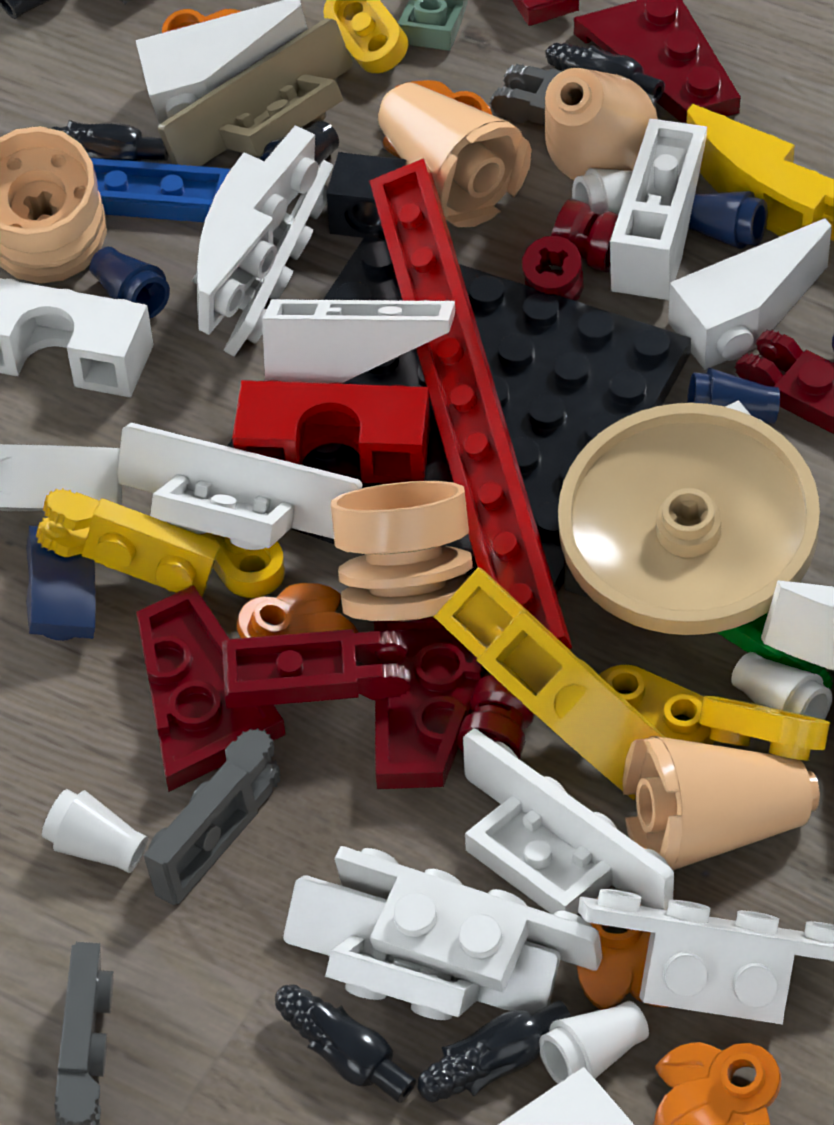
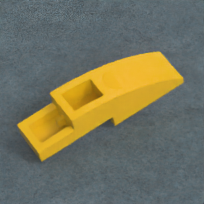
[686,104,834,241]
[433,567,666,800]

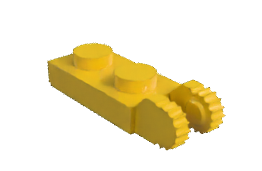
[36,488,220,597]

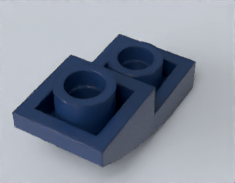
[26,525,95,641]

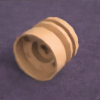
[0,126,107,284]
[331,481,473,621]

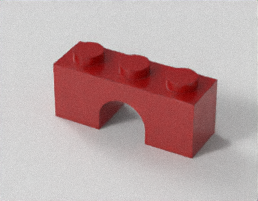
[232,380,430,484]

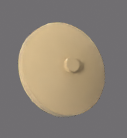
[558,403,820,635]

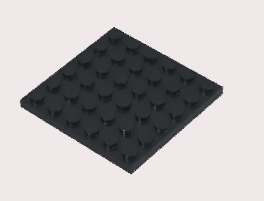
[227,234,691,594]

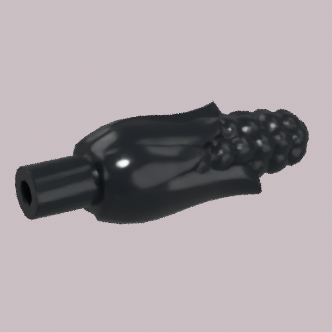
[545,43,665,102]
[46,120,169,162]
[275,984,416,1103]
[417,1000,571,1103]

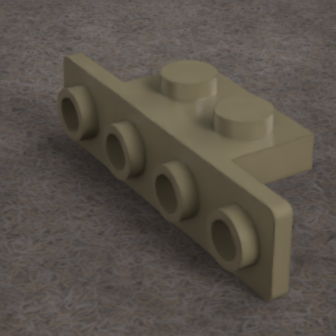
[158,18,353,166]

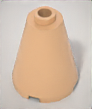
[545,68,658,180]
[378,82,532,228]
[623,736,820,870]

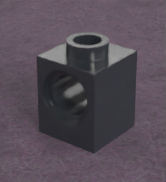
[326,152,407,240]

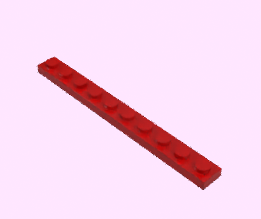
[370,158,572,649]

